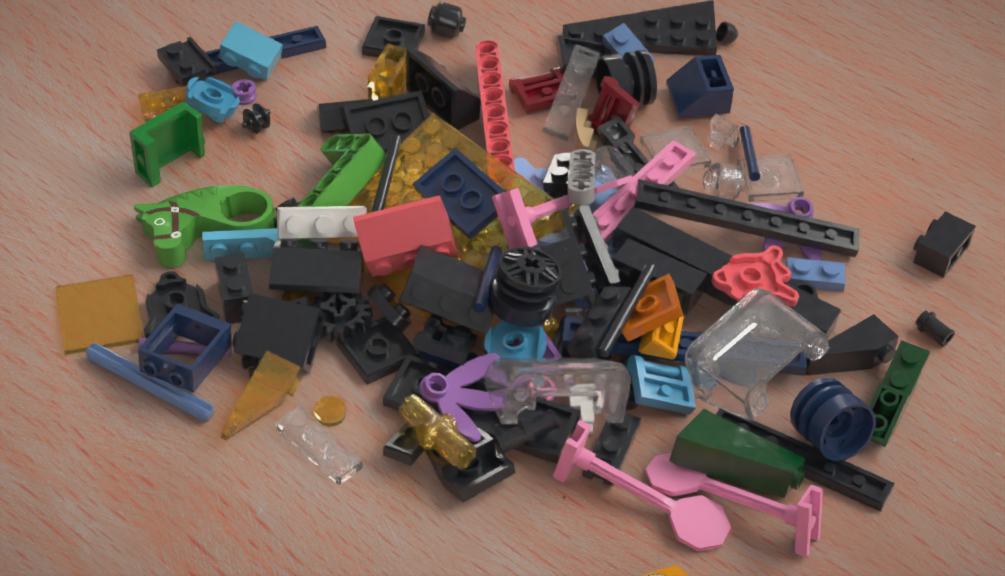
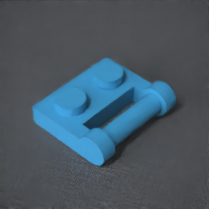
[627,355,696,415]

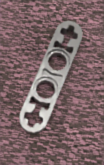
[568,149,595,205]

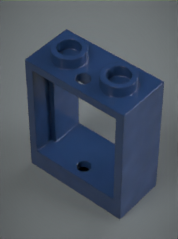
[138,304,232,393]

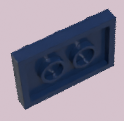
[412,148,506,240]

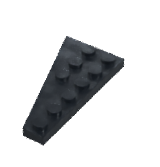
[562,0,717,56]

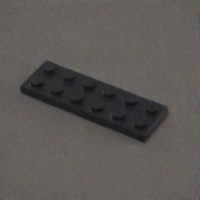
[383,354,580,464]

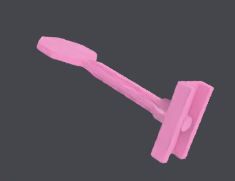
[492,175,634,249]
[552,420,731,552]
[645,452,823,557]

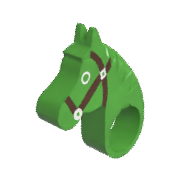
[133,185,275,268]

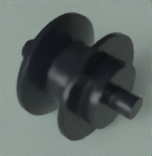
[242,103,271,134]

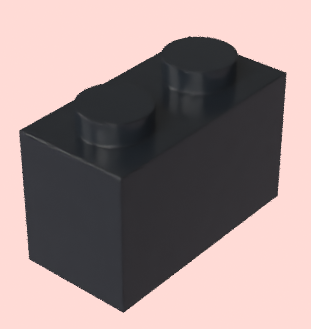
[913,211,976,278]
[215,253,253,324]

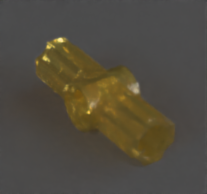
[399,394,476,470]

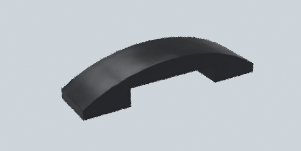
[597,116,679,188]

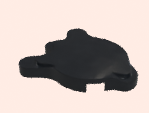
[144,271,220,338]

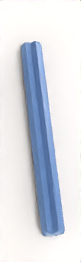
[86,343,215,421]

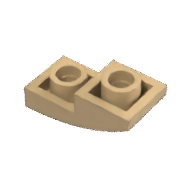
[574,108,598,155]

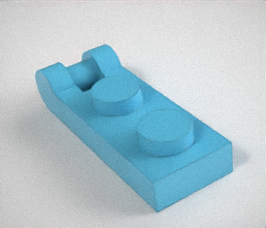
[202,228,281,261]

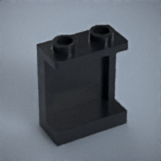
[232,293,326,373]

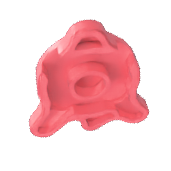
[711,246,799,307]

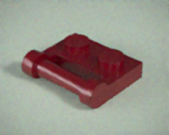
[509,67,577,113]
[587,76,640,137]

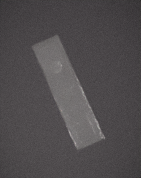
[542,44,600,141]

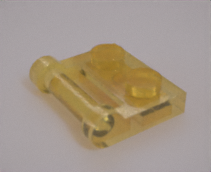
[138,86,187,123]

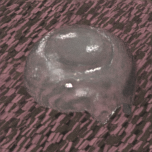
[595,146,634,187]

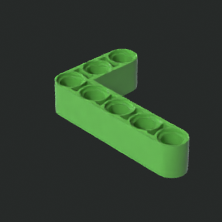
[297,134,386,242]

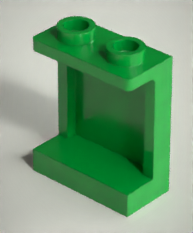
[129,101,205,187]

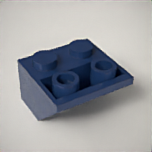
[666,55,734,118]

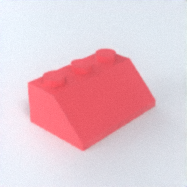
[353,195,458,277]

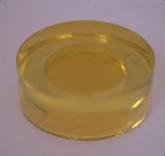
[314,396,346,427]

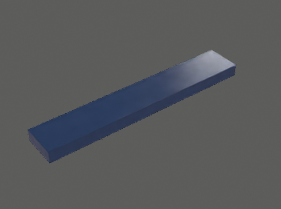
[172,26,326,84]

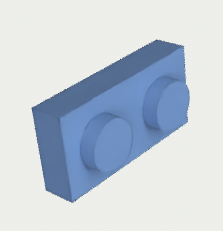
[603,23,655,64]
[786,257,845,292]

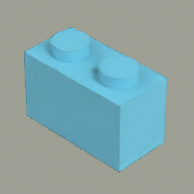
[220,21,283,81]

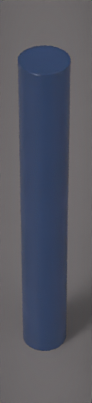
[739,125,760,181]
[474,246,502,313]

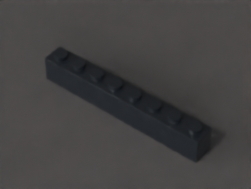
[612,207,841,348]

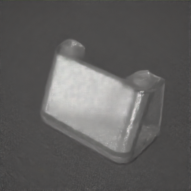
[685,288,830,421]
[484,357,631,424]

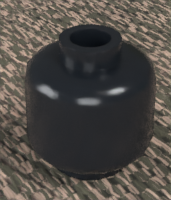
[427,2,466,38]

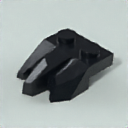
[423,428,515,502]

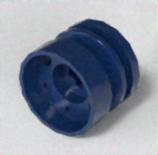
[790,377,876,461]

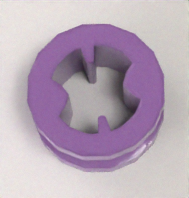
[232,79,257,105]

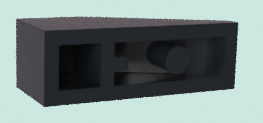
[805,314,899,376]

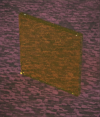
[56,274,144,355]

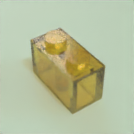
[368,44,406,100]

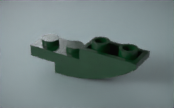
[869,340,930,447]

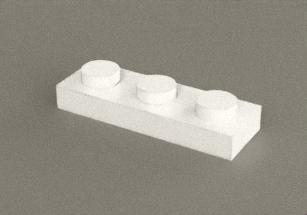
[277,206,367,239]

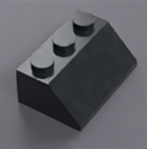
[406,46,481,132]
[269,238,364,293]
[398,245,493,334]

